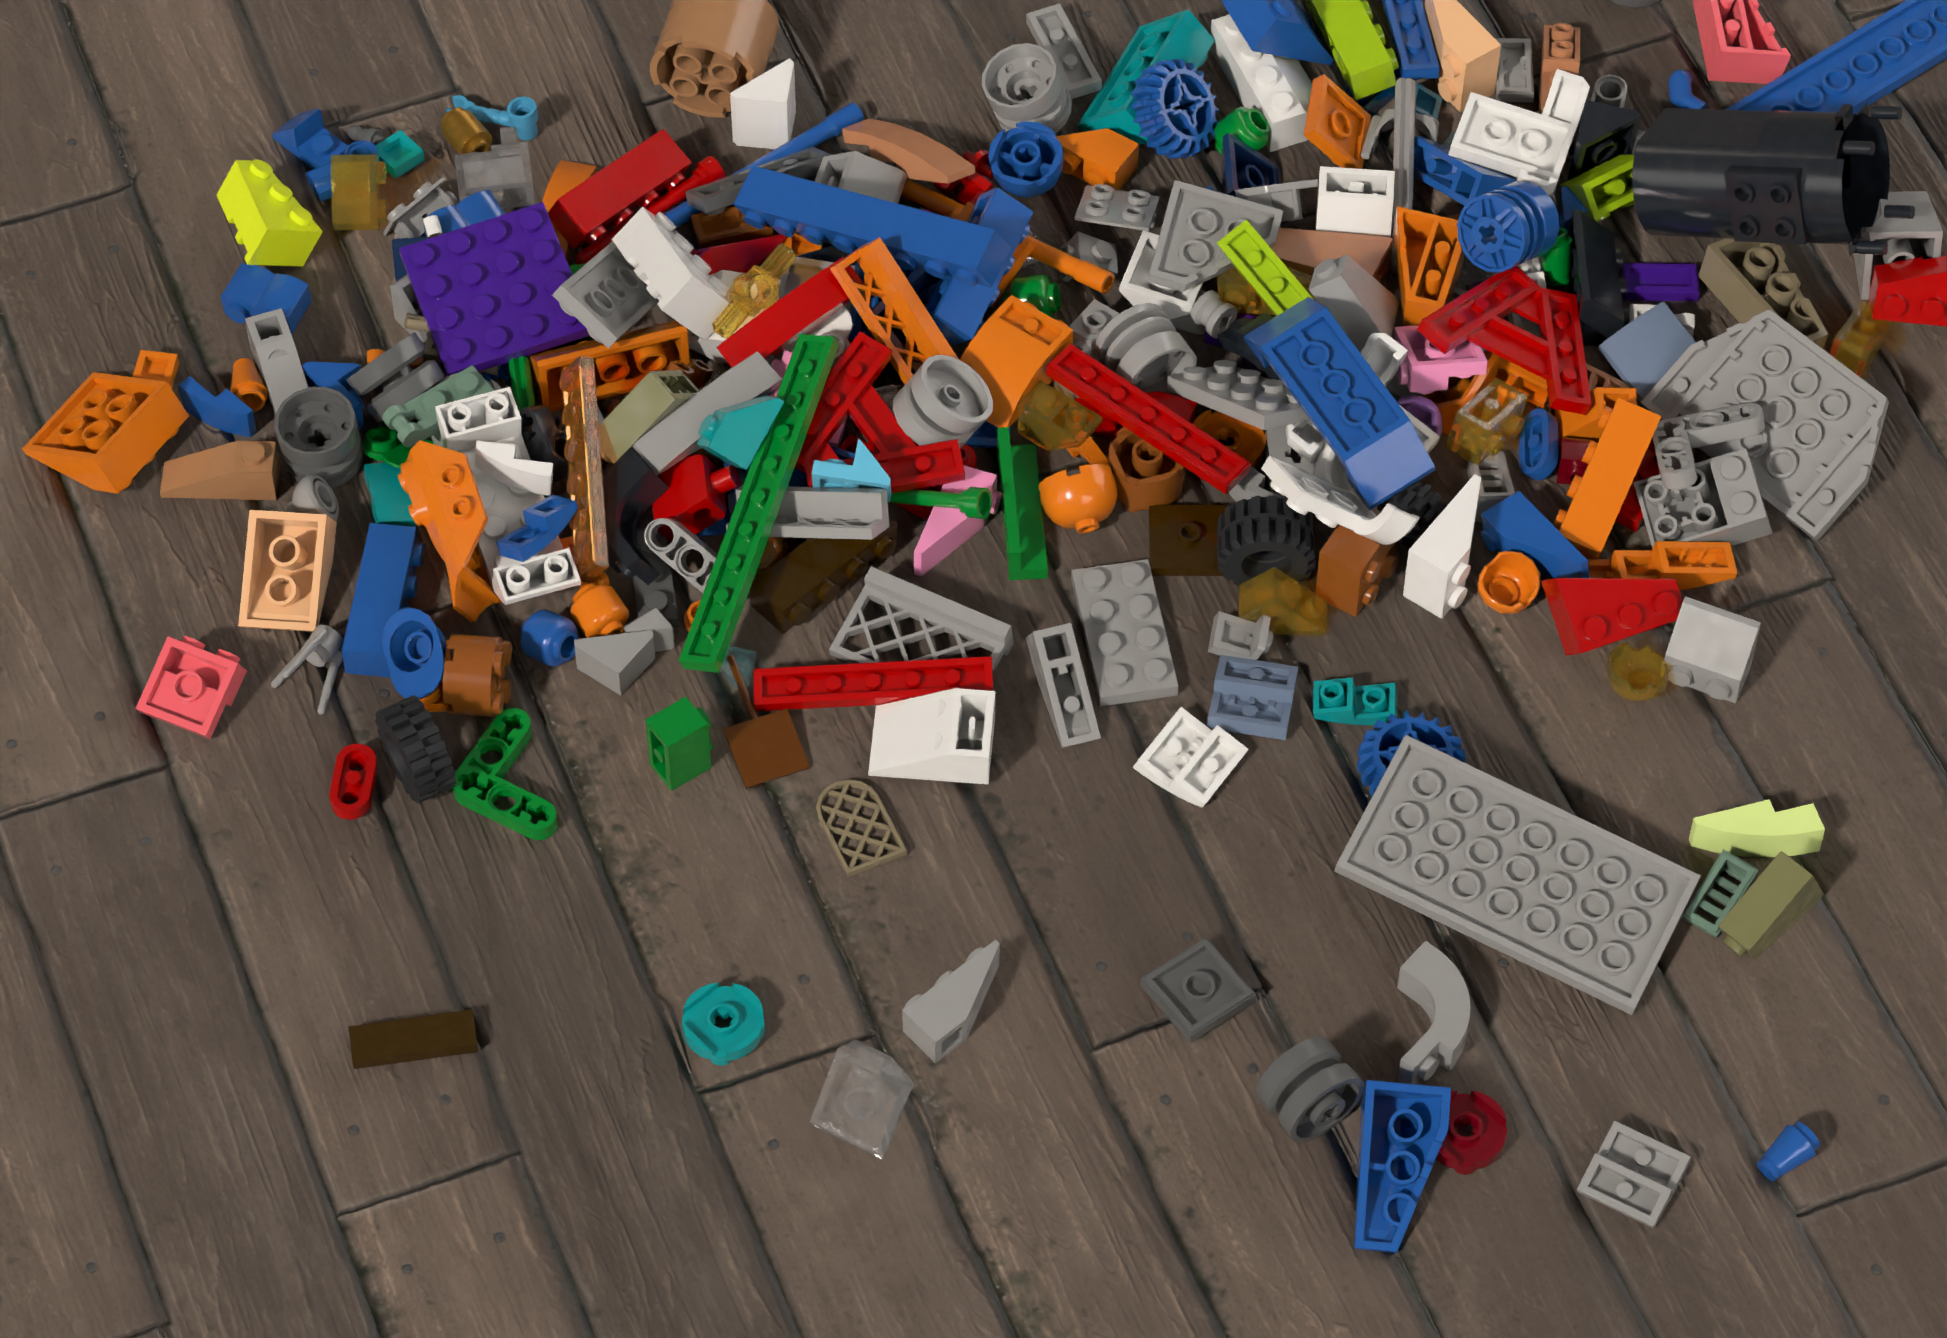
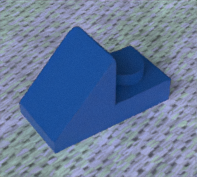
[272,108,348,169]
[302,362,364,430]

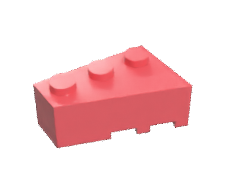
[1692,0,1791,84]

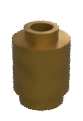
[441,107,492,161]

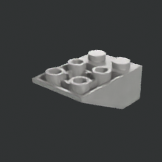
[1634,448,1773,548]

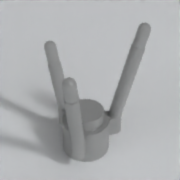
[271,625,343,715]

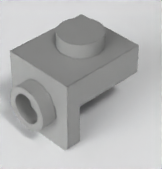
[1059,232,1118,282]
[1208,611,1273,660]

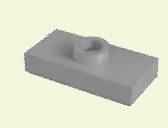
[1495,38,1534,103]

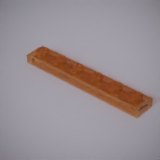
[560,356,609,583]

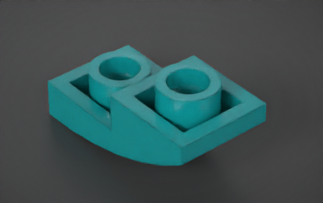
[364,462,417,526]
[1313,677,1398,725]

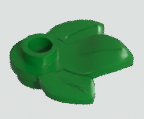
[362,422,434,468]

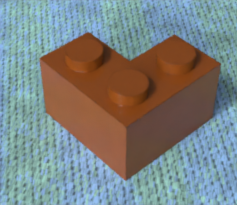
[1315,525,1398,617]

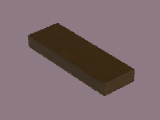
[348,1009,478,1069]

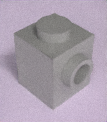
[1069,299,1120,364]

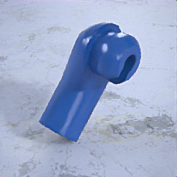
[1668,70,1708,109]

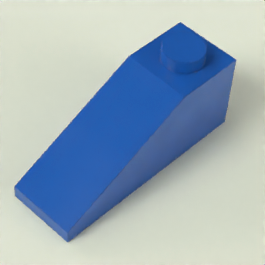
[1413,135,1515,206]
[1481,491,1590,578]

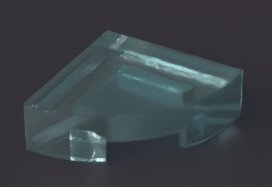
[721,646,757,688]

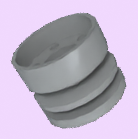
[982,43,1072,134]
[1095,303,1197,394]

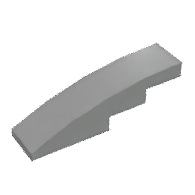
[632,351,782,475]

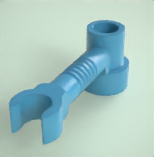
[446,95,538,141]

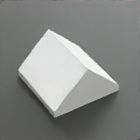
[730,58,796,149]
[1119,231,1203,320]

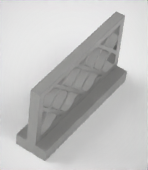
[829,567,1014,673]

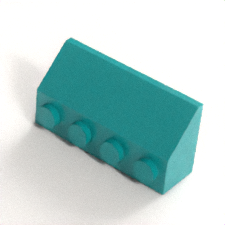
[1077,9,1215,145]

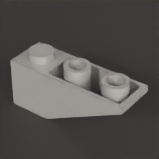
[245,308,308,414]
[902,939,1000,1064]

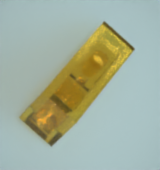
[1829,301,1894,381]

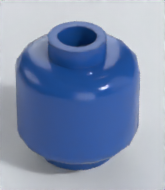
[520,609,579,667]

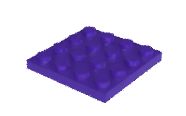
[399,202,589,377]

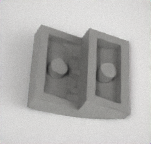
[1577,1120,1691,1229]

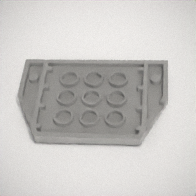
[1641,309,1889,542]

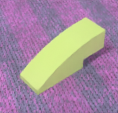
[1689,799,1825,858]

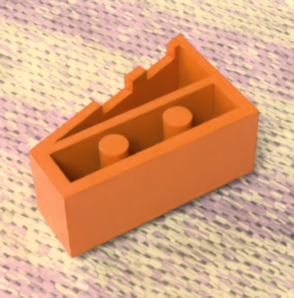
[1394,206,1466,326]

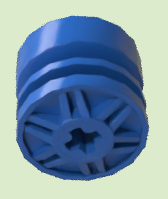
[1457,181,1559,273]

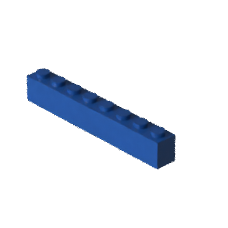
[733,165,1011,287]

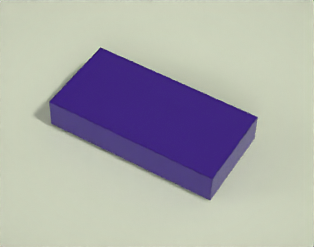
[1621,263,1700,301]

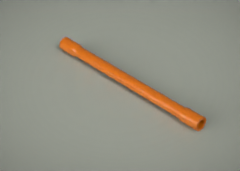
[901,179,1115,294]

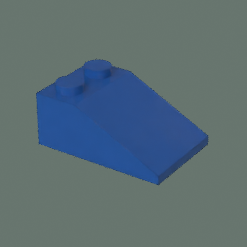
[1221,0,1334,65]

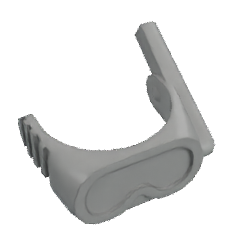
[1361,109,1439,160]

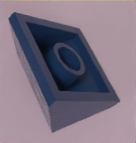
[1221,133,1284,225]

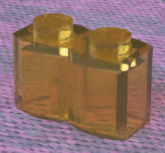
[331,154,387,230]

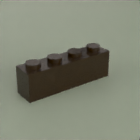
[750,516,897,634]

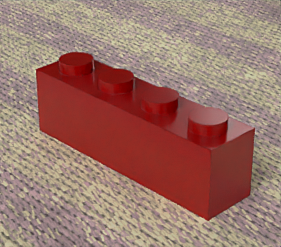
[548,129,692,250]

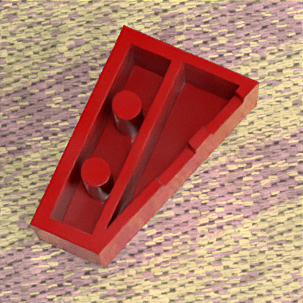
[1868,252,1947,327]

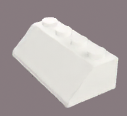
[1210,14,1312,152]

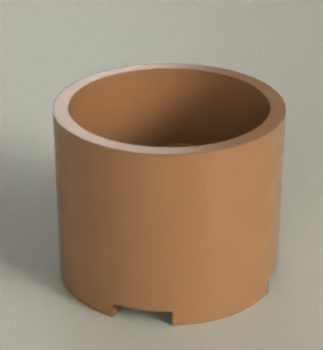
[650,0,779,118]

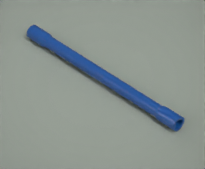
[664,102,864,229]

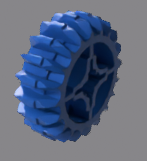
[1130,59,1221,159]
[1357,710,1466,798]

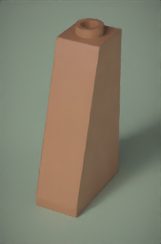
[1238,228,1393,297]

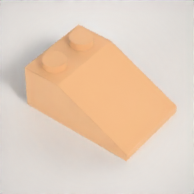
[1424,0,1501,112]
[238,510,337,632]

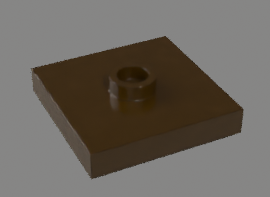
[1148,505,1227,576]

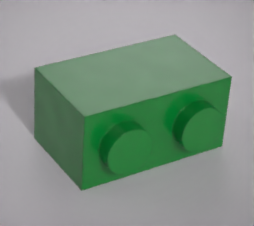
[645,696,713,791]

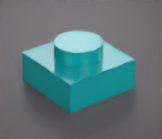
[376,130,425,179]

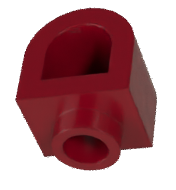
[1556,437,1590,485]

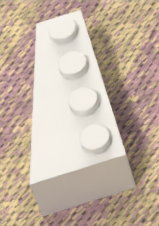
[612,207,736,341]

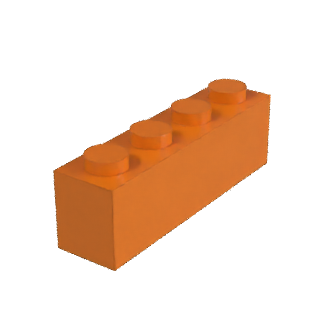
[1553,397,1661,559]

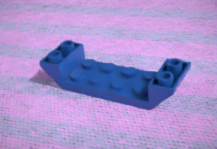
[1244,297,1435,511]

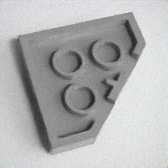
[1147,180,1284,292]

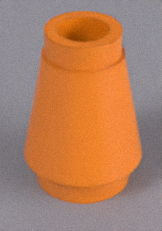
[230,358,268,413]

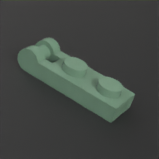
[382,365,494,447]

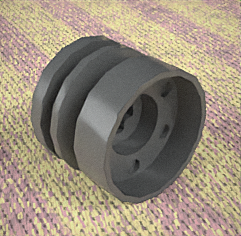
[274,387,364,488]

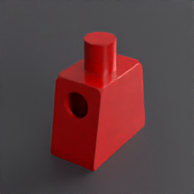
[652,454,741,543]

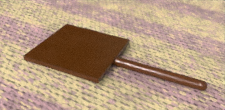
[723,654,810,789]

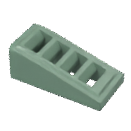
[1681,849,1759,938]

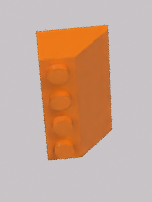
[529,320,690,412]

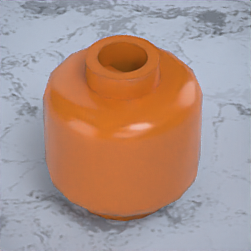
[570,583,629,638]

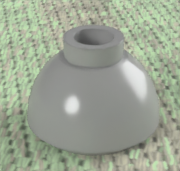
[287,473,339,521]

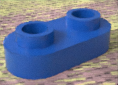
[1519,408,1559,481]

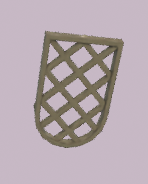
[816,779,907,878]

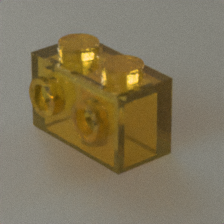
[1446,378,1528,465]

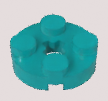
[682,982,765,1066]

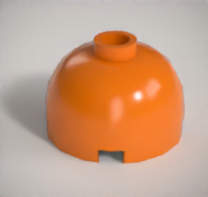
[1038,464,1118,534]

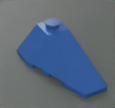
[1354,1080,1451,1253]

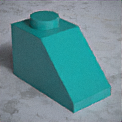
[696,395,784,470]

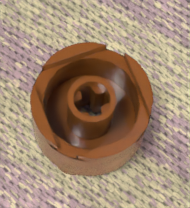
[1108,427,1186,512]
[443,634,512,717]

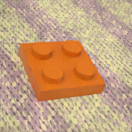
[1303,74,1371,169]

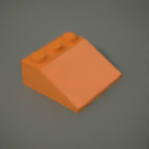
[22,372,189,494]

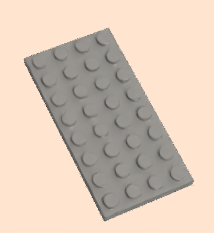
[1334,735,1701,1015]

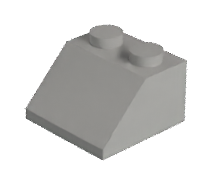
[1661,596,1761,703]

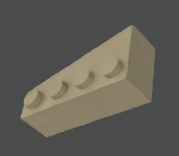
[1698,239,1828,349]

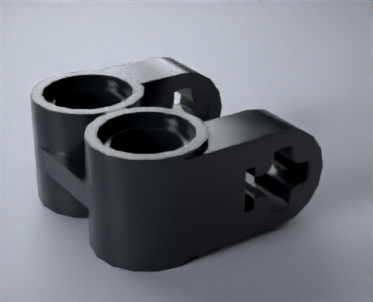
[519,398,606,482]

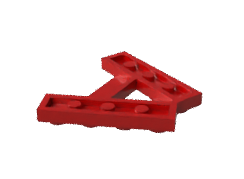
[1417,266,1592,415]
[795,331,965,494]

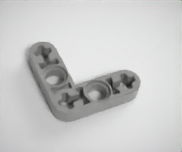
[1652,403,1765,490]

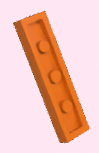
[830,237,959,384]

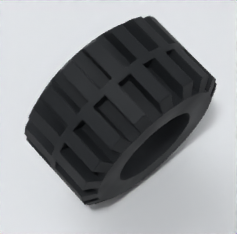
[1217,495,1316,591]

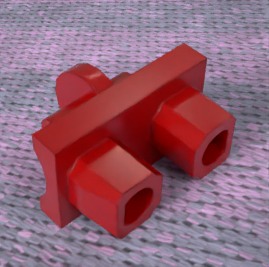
[932,149,994,205]

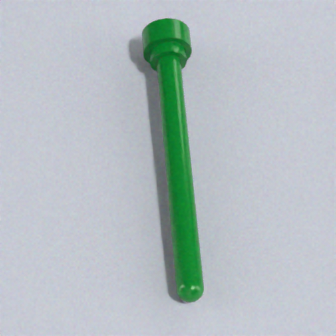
[890,487,992,519]

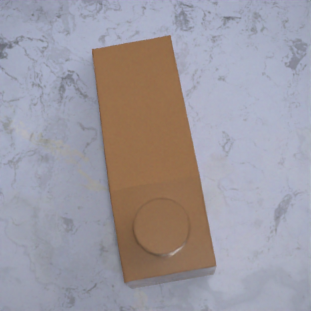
[160,441,281,500]

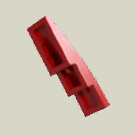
[716,257,863,368]

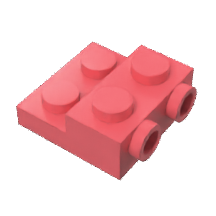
[135,636,247,739]

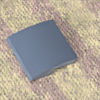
[1598,301,1696,403]
[1207,655,1299,740]

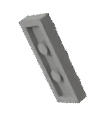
[1026,3,1102,99]

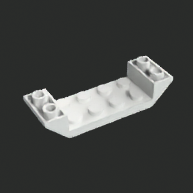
[435,387,581,605]

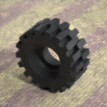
[375,695,456,804]

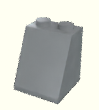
[1853,191,1943,300]

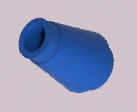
[1757,1121,1820,1182]

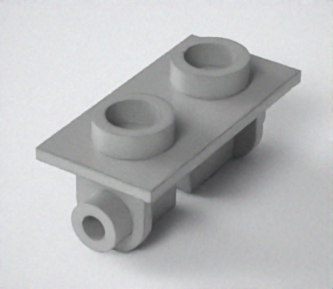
[383,177,457,239]

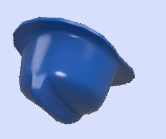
[382,608,447,699]

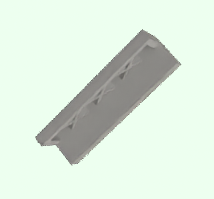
[726,486,890,540]

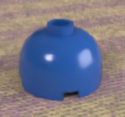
[988,121,1064,198]

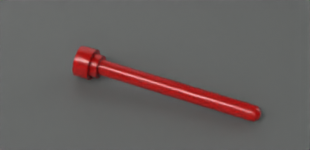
[575,156,726,264]

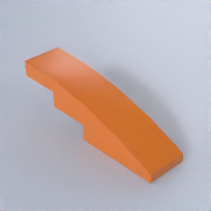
[1587,541,1738,591]

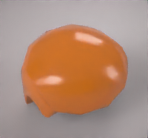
[1477,551,1541,614]

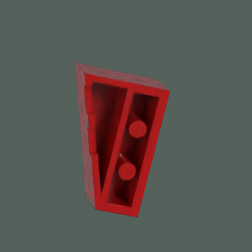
[1541,578,1683,656]

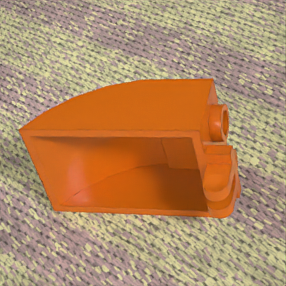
[960,295,1073,428]

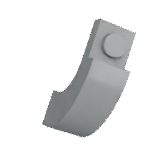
[1397,941,1471,1084]

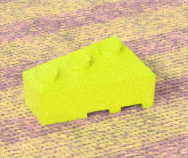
[216,159,323,267]

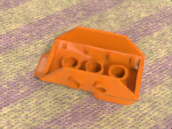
[398,440,503,623]

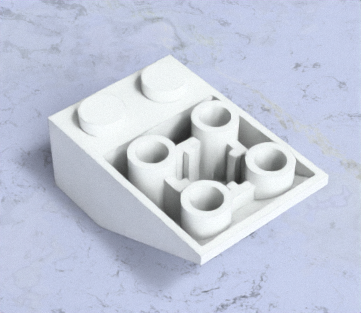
[868,688,995,784]

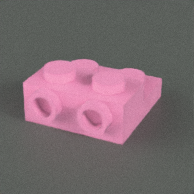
[1393,325,1487,394]

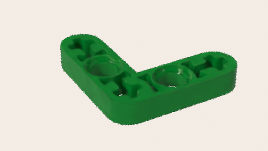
[453,708,558,840]

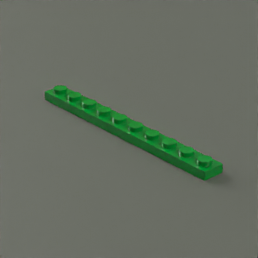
[678,334,839,673]

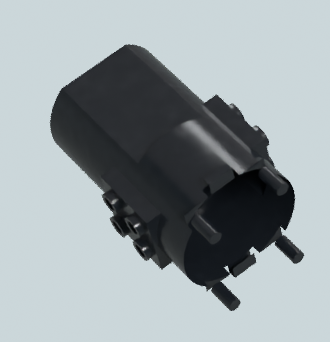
[1632,102,1915,257]

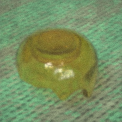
[1607,642,1669,701]

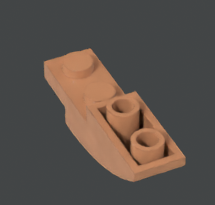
[1539,23,1580,114]

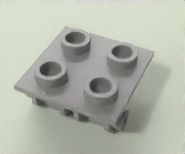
[1074,184,1160,231]

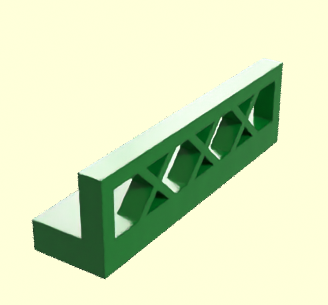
[997,427,1048,581]

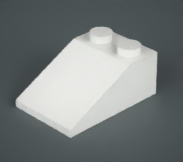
[1403,474,1481,619]

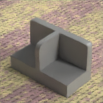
[1235,179,1319,222]

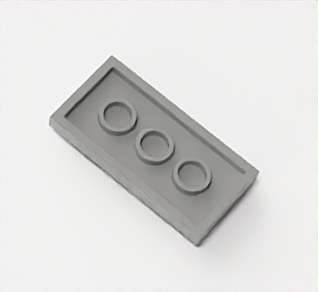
[552,241,659,349]
[1168,360,1310,430]
[1071,559,1178,707]

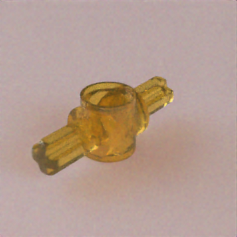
[712,244,796,339]

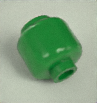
[1214,107,1270,155]
[1003,274,1061,318]

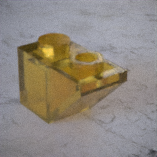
[1017,380,1103,451]
[1239,567,1328,636]

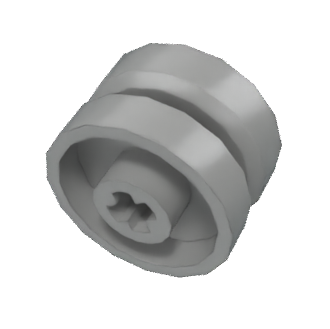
[893,354,993,449]

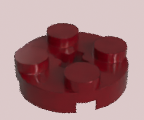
[1436,1090,1507,1175]

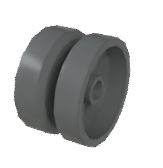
[346,332,446,424]
[1256,1036,1364,1143]

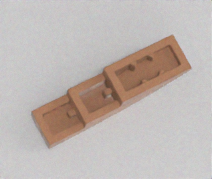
[842,118,975,184]

